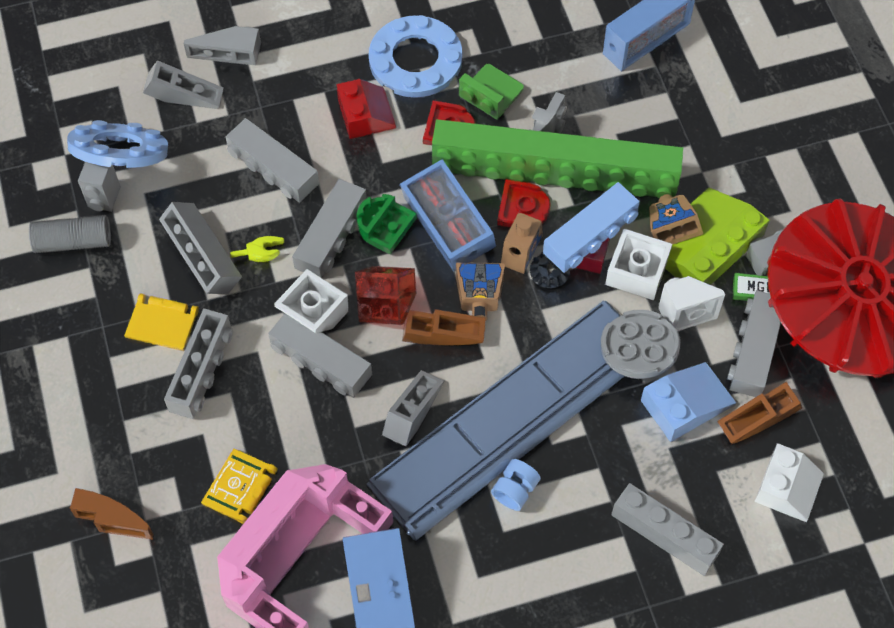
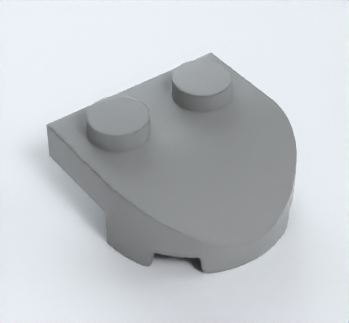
[529,92,567,133]

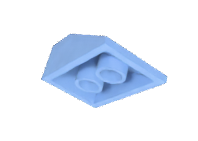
[641,362,736,442]

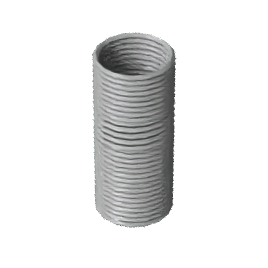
[29,215,111,253]

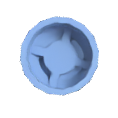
[491,459,541,511]

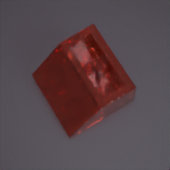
[355,266,417,325]

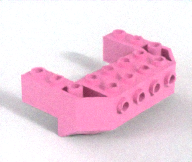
[217,464,393,628]

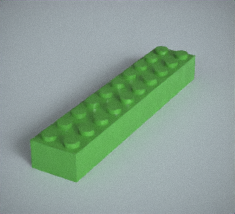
[432,119,683,198]

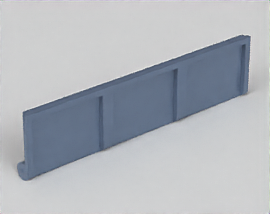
[367,300,624,541]

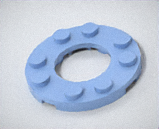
[369,15,462,97]
[67,120,168,168]

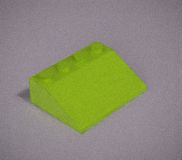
[665,187,770,285]

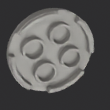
[601,310,680,379]

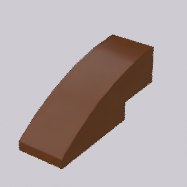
[402,309,486,345]
[717,382,802,444]
[70,488,154,540]

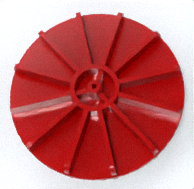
[767,199,894,378]

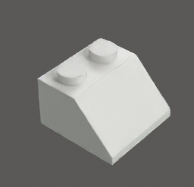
[605,229,672,300]
[274,269,348,333]
[658,276,725,331]
[755,443,824,522]

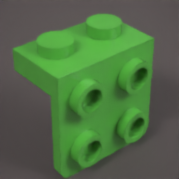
[459,64,524,120]

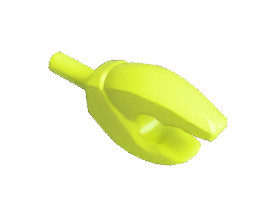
[230,236,284,262]

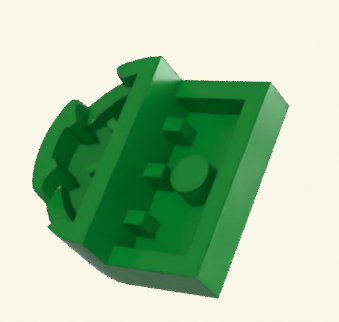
[357,194,417,255]

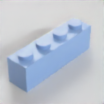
[543,182,639,273]

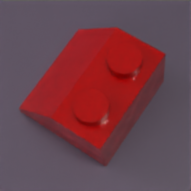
[336,79,396,139]

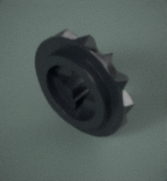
[530,252,570,288]

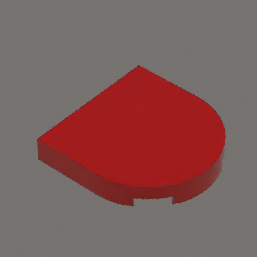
[423,100,475,146]
[497,179,551,227]

